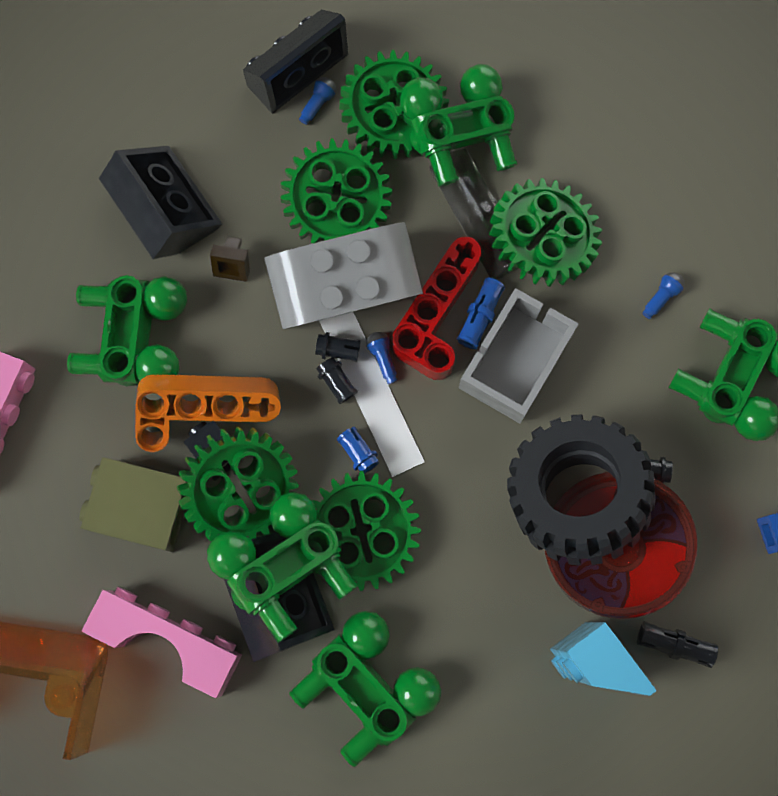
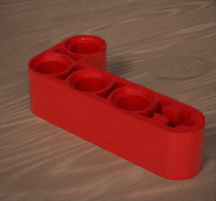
[393,237,481,380]

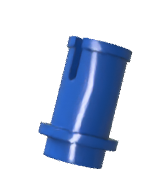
[337,427,379,474]

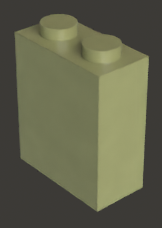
[79,457,187,553]

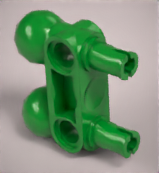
[400,64,518,187]
[67,275,187,387]
[668,308,778,441]
[207,492,358,643]
[289,611,441,767]

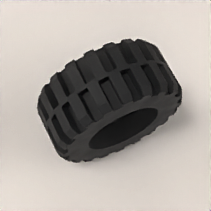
[507,414,655,566]

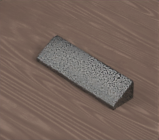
[430,148,519,279]

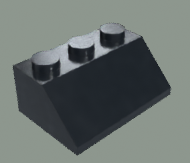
[243,9,349,114]
[99,146,222,259]
[224,532,335,662]

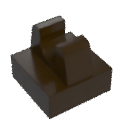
[210,236,250,282]

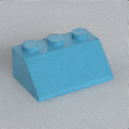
[550,622,657,696]

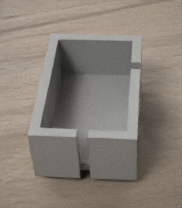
[459,288,579,424]

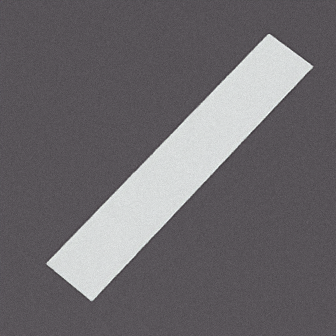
[319,312,425,477]

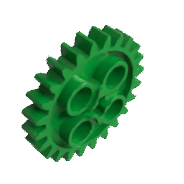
[339,50,449,159]
[280,138,392,244]
[489,178,602,287]
[177,426,299,541]
[308,471,421,592]

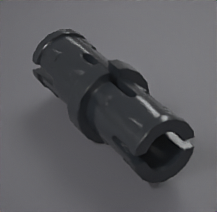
[637,621,718,668]

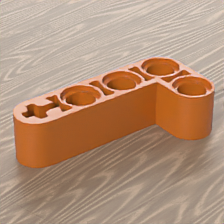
[135,375,281,452]

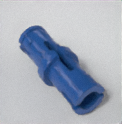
[456,277,505,349]

